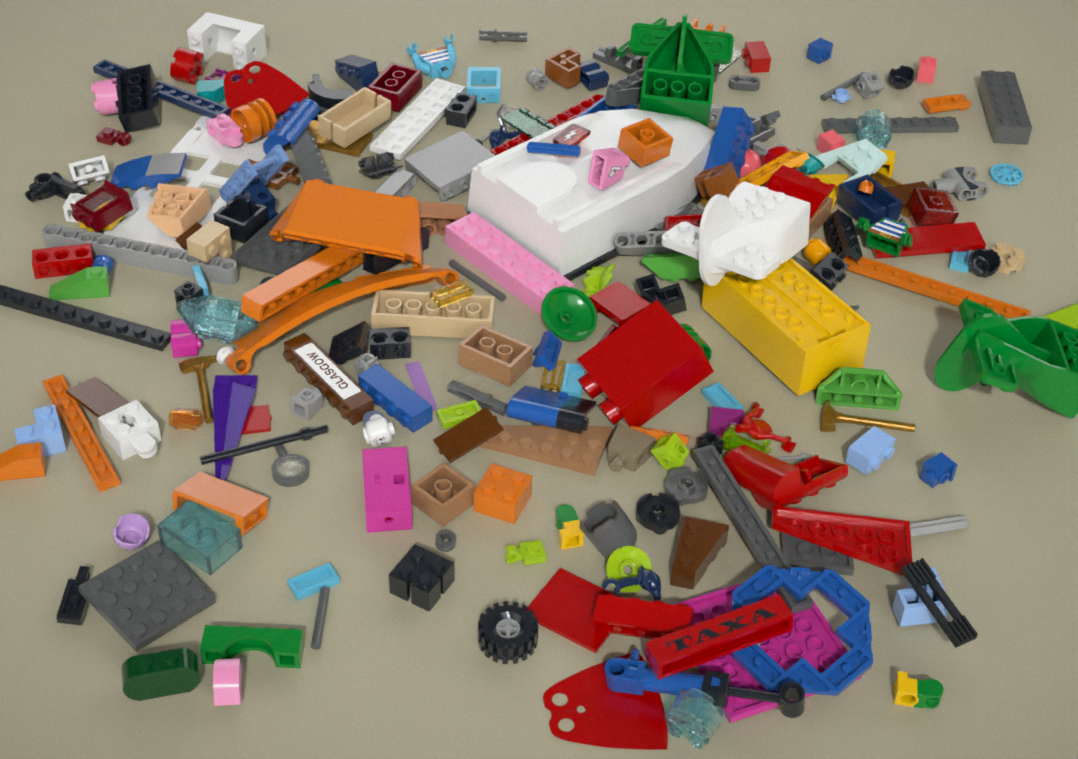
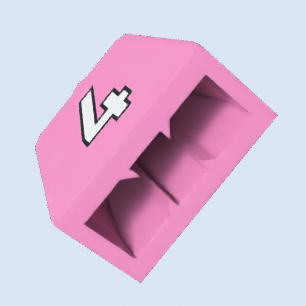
[588,148,630,191]

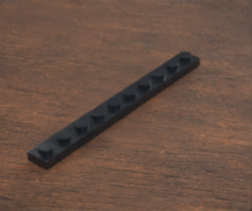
[0,285,171,351]

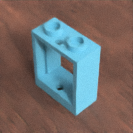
[467,67,501,103]

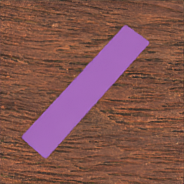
[405,361,438,411]

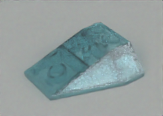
[176,294,260,344]

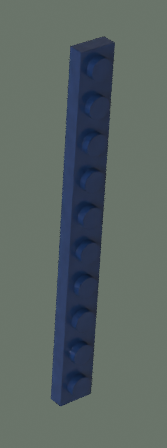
[93,59,231,119]

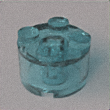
[856,110,892,149]
[665,687,725,749]

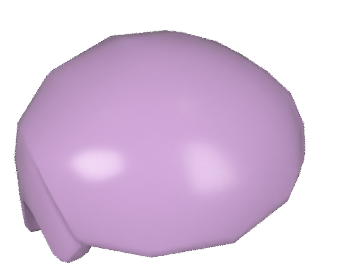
[113,513,150,550]

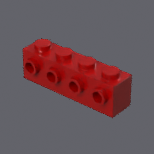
[592,594,695,639]

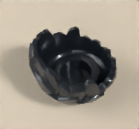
[888,65,915,89]
[968,248,1001,278]

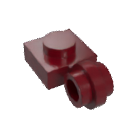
[96,127,131,146]

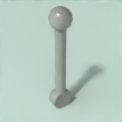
[770,453,810,461]

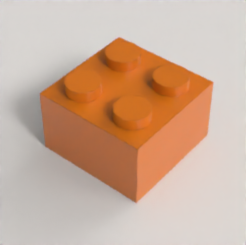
[618,118,673,167]
[473,463,533,524]

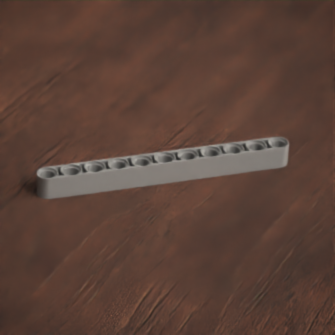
[42,224,239,285]

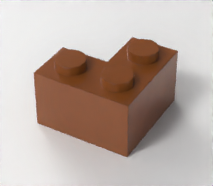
[545,47,581,89]
[694,162,740,198]

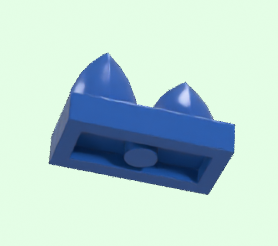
[532,330,562,371]

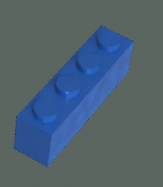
[358,364,433,433]

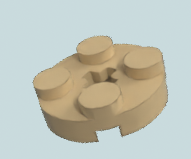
[990,242,1026,274]

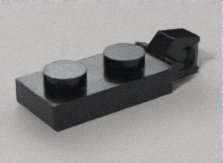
[56,566,90,625]

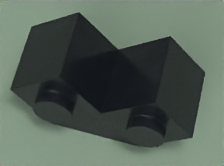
[635,273,687,315]

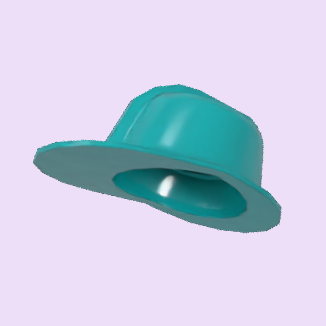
[797,148,825,175]

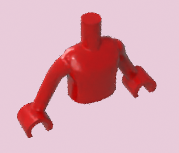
[735,402,797,453]

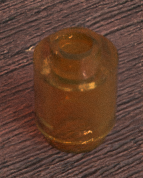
[169,408,203,431]

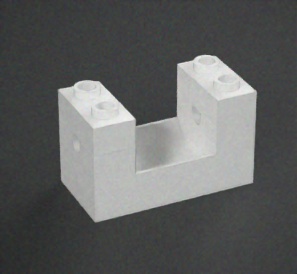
[187,12,267,71]

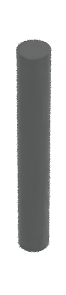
[311,587,330,650]

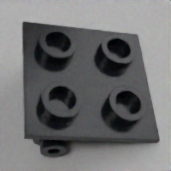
[358,152,403,177]

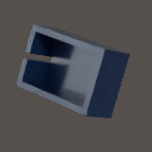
[836,174,903,224]

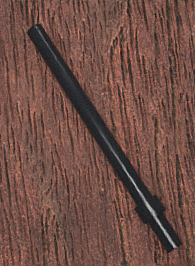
[199,424,328,465]

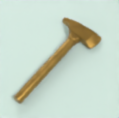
[179,355,217,424]
[820,400,915,432]

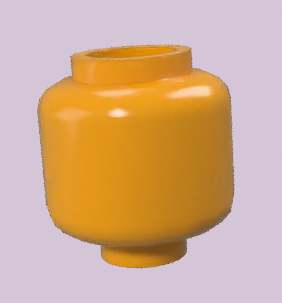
[803,238,831,266]

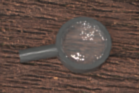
[271,444,310,487]

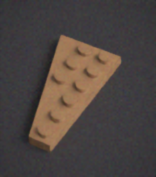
[478,425,613,476]

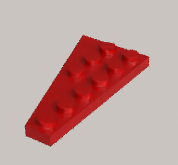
[771,506,913,576]

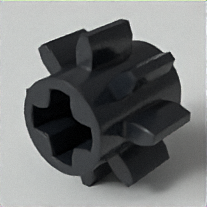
[697,432,724,455]

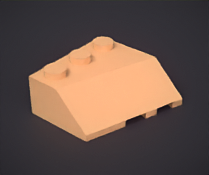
[147,183,212,238]

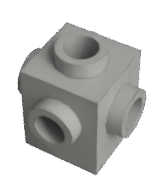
[856,71,885,100]

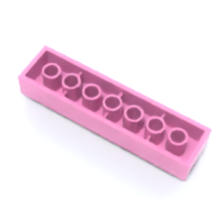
[445,212,575,316]

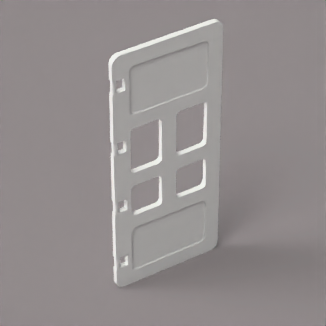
[103,115,268,250]

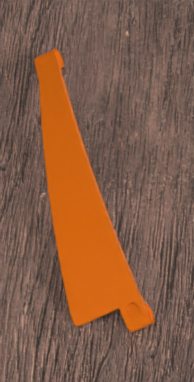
[226,268,459,375]

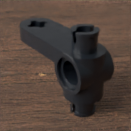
[25,172,86,202]

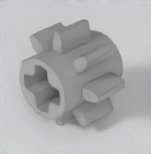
[354,353,380,375]

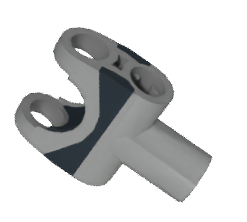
[930,166,989,201]

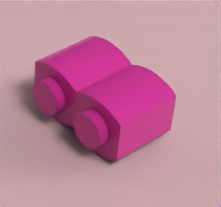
[170,318,202,358]

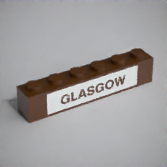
[283,333,374,425]

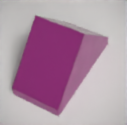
[709,406,744,439]

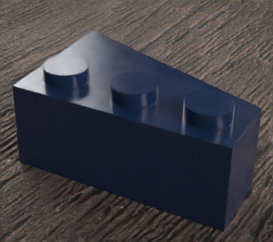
[335,54,379,92]

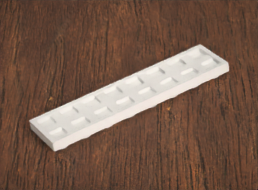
[370,78,466,160]

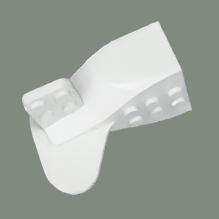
[662,181,810,286]

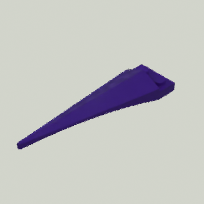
[213,375,258,481]

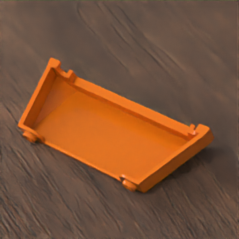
[269,179,423,269]

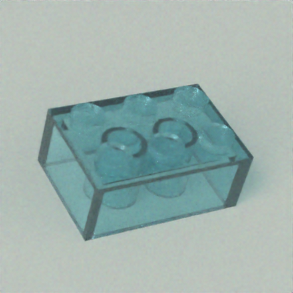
[157,500,243,576]

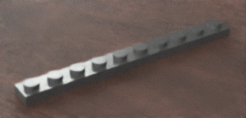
[692,444,813,614]

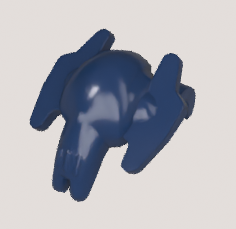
[489,125,526,150]
[603,566,661,601]

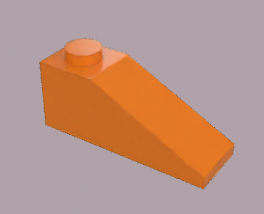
[0,442,46,481]

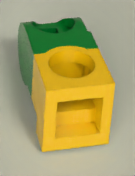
[555,505,584,550]
[894,671,944,709]

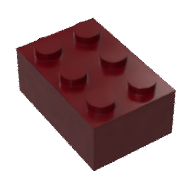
[368,62,422,112]

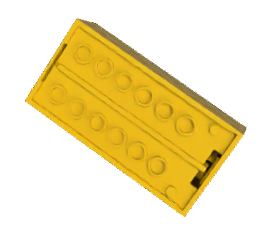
[702,258,871,396]

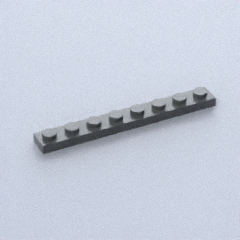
[821,116,959,134]

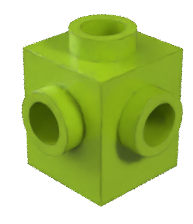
[650,432,690,470]

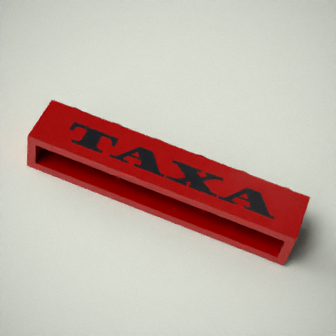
[645,594,794,680]

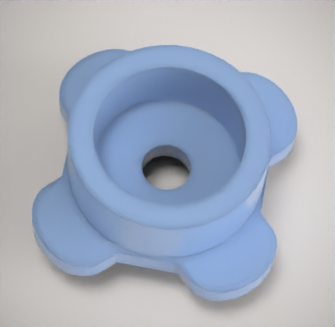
[831,88,851,103]

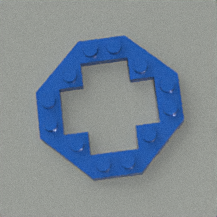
[731,565,873,696]

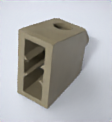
[607,423,656,472]

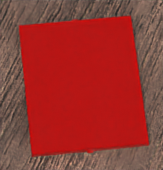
[527,568,619,653]

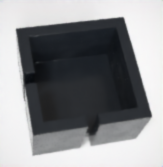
[213,195,268,243]
[389,544,455,612]

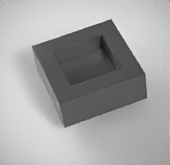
[759,110,781,126]

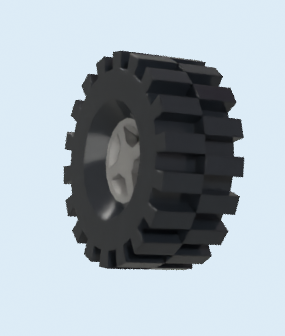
[478,601,539,664]

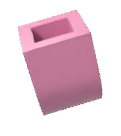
[213,658,244,706]

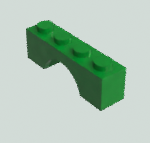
[200,625,305,668]

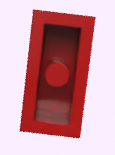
[742,41,771,73]

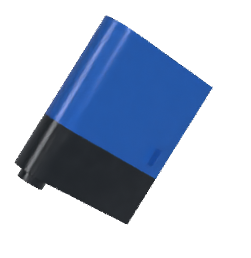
[507,385,597,434]

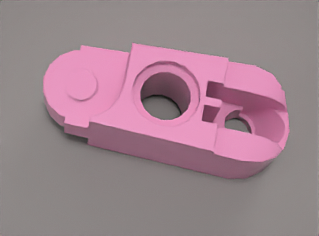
[206,113,244,147]

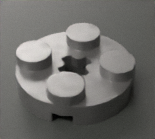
[664,466,709,506]

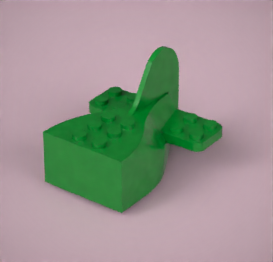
[629,13,734,126]
[934,299,1078,419]

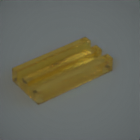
[429,279,474,308]
[540,360,566,393]

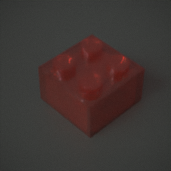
[906,187,959,227]

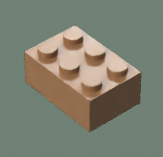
[458,325,533,387]

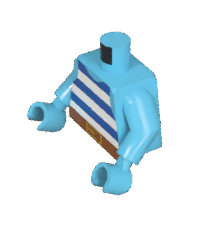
[406,34,457,79]

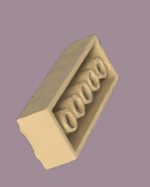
[371,290,495,339]

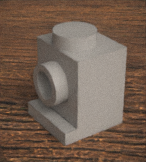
[290,387,323,421]

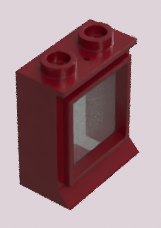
[70,180,133,232]

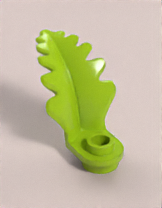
[581,264,615,299]

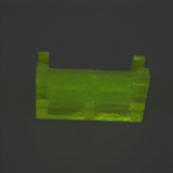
[723,425,771,455]

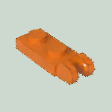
[922,94,971,113]

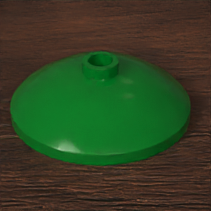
[541,286,597,342]

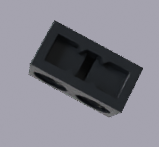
[444,93,477,129]
[810,252,849,291]
[369,327,411,360]

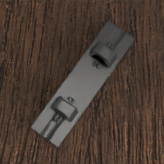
[593,44,645,74]

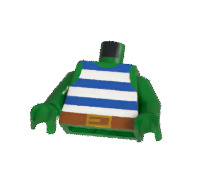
[856,217,913,257]

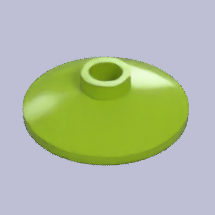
[606,546,652,593]

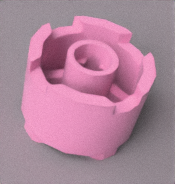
[91,78,118,115]

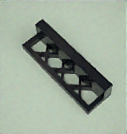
[823,209,863,261]

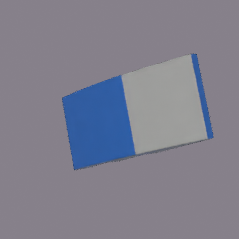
[110,153,188,190]

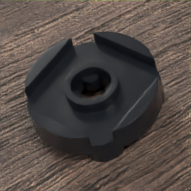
[636,493,681,535]

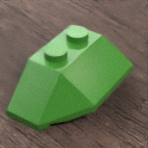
[642,252,701,282]
[815,367,902,410]

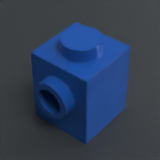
[807,37,833,64]

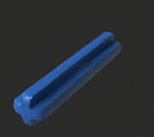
[527,142,581,157]

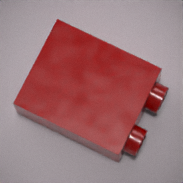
[577,300,714,428]

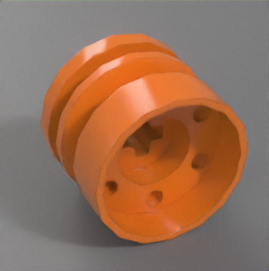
[231,98,277,143]

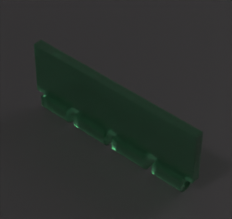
[500,107,557,139]

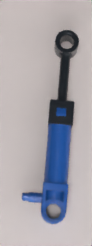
[605,649,805,718]

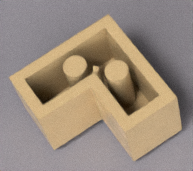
[186,220,233,262]

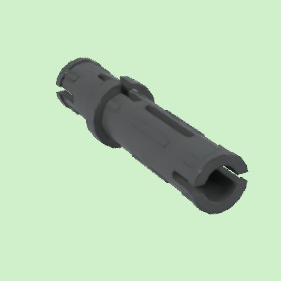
[479,29,527,42]
[447,380,508,416]

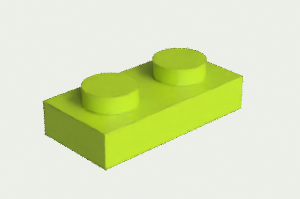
[436,400,481,430]

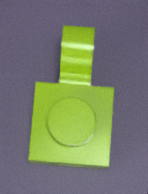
[504,539,547,566]

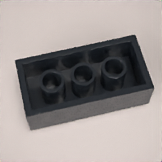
[117,64,159,132]

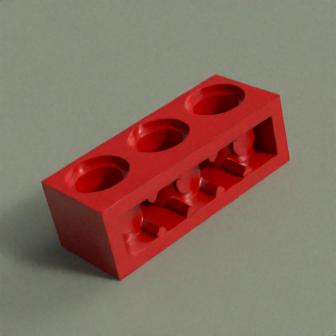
[32,243,94,279]

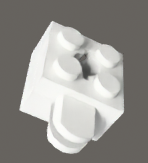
[98,400,161,460]

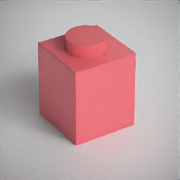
[916,56,937,84]
[816,130,845,153]

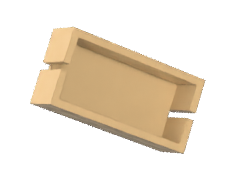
[318,87,391,148]

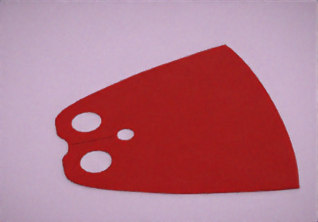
[224,61,310,117]
[543,653,668,750]

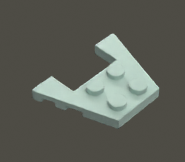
[815,139,887,183]

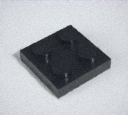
[328,321,370,365]

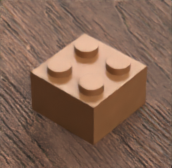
[411,462,475,527]

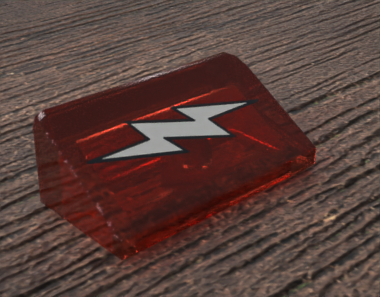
[553,123,591,145]

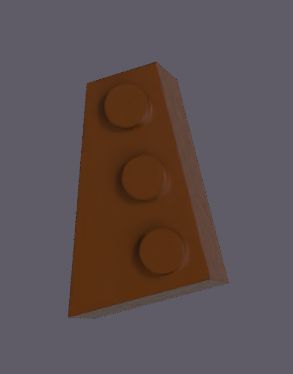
[670,516,729,590]

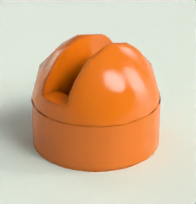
[858,180,874,194]

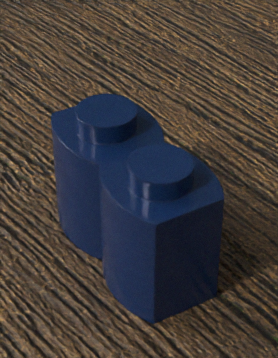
[578,60,609,91]

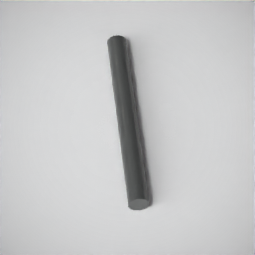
[820,71,864,101]
[448,259,506,302]

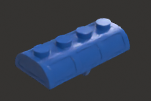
[263,99,320,155]

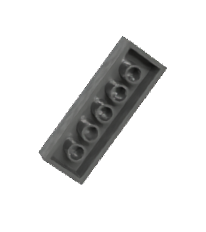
[978,70,1032,145]

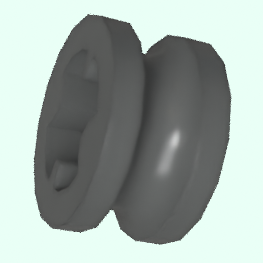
[435,530,456,552]

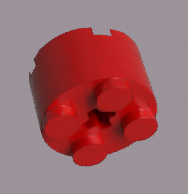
[170,47,204,85]

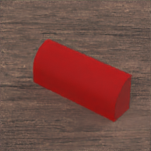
[723,444,802,502]

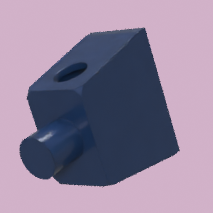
[242,178,279,221]

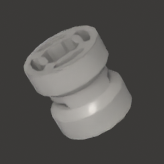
[526,68,549,91]

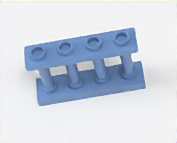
[219,144,290,203]

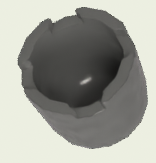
[580,500,637,558]

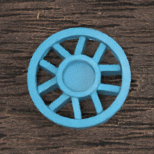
[990,164,1024,187]

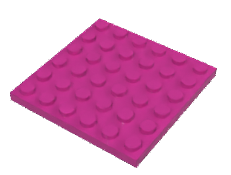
[673,582,862,723]

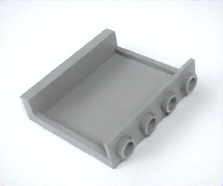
[404,130,495,202]

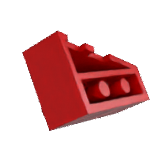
[765,165,836,219]

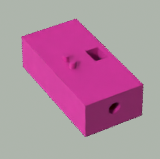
[362,447,412,533]

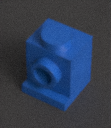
[919,452,958,488]

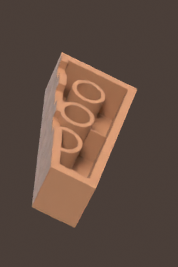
[419,201,467,237]

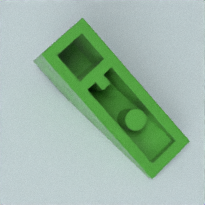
[49,266,111,300]

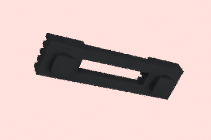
[901,558,978,648]

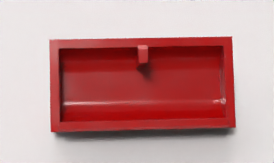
[752,455,848,512]

